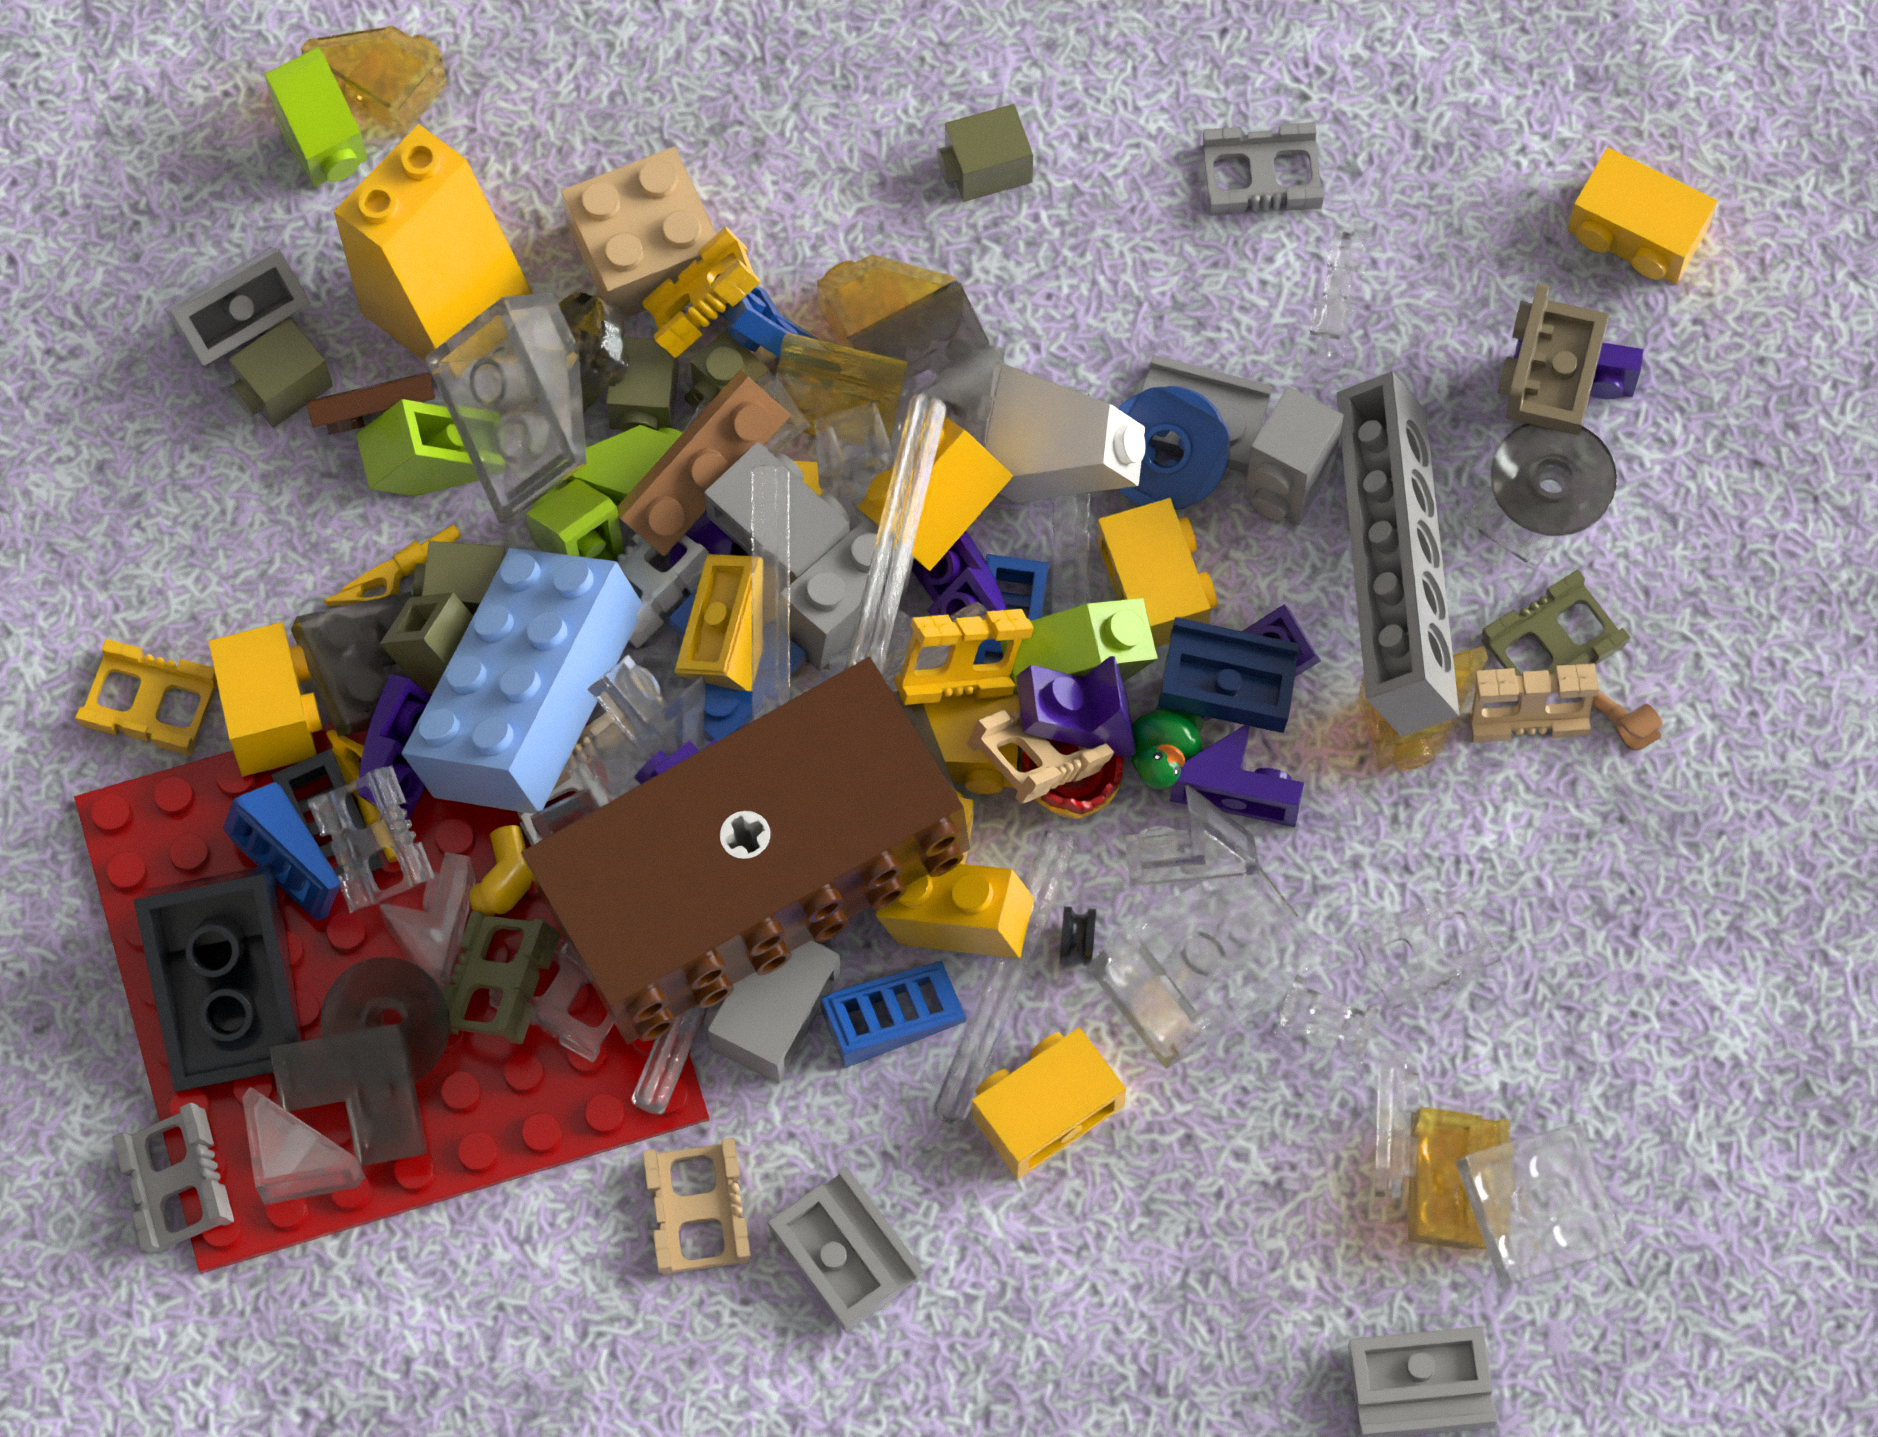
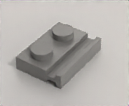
[1141,355,1272,473]
[768,1167,924,1333]
[1348,1326,1497,1437]

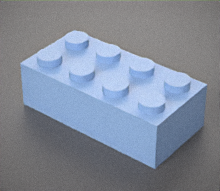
[402,547,642,815]

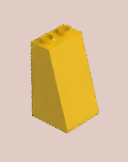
[333,123,533,383]

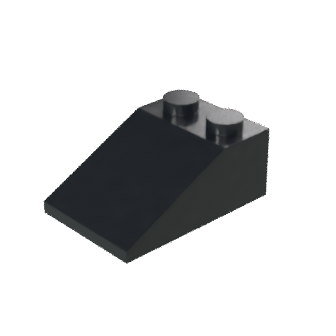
[133,864,305,1092]

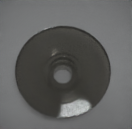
[1490,423,1617,536]
[321,957,450,1089]

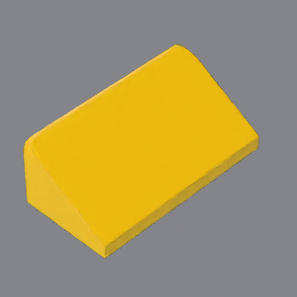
[674,554,782,691]

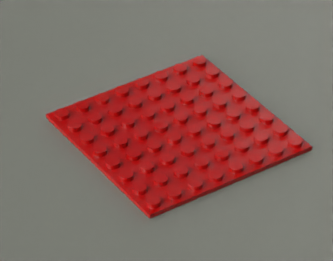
[74,709,710,1274]

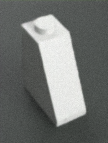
[983,364,1146,503]

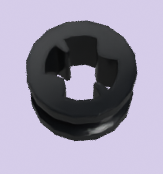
[1059,906,1096,967]

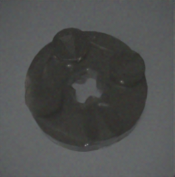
[527,292,629,420]

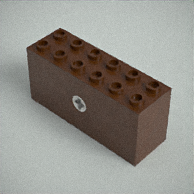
[521,656,970,1045]

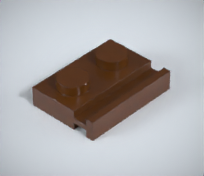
[307,372,435,435]

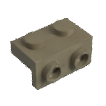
[1498,283,1609,435]

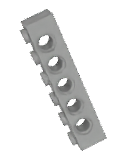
[1336,371,1460,737]

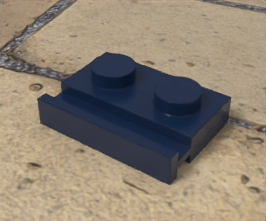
[1158,617,1300,733]

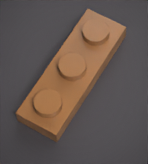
[617,369,791,556]

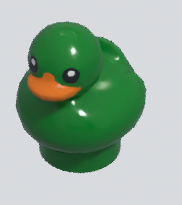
[1131,705,1204,789]

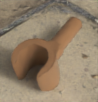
[1592,691,1662,750]

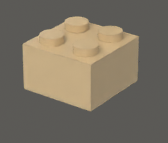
[561,146,717,323]

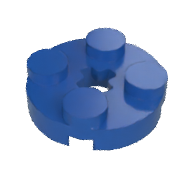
[1118,386,1230,509]

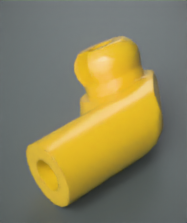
[469,825,532,916]

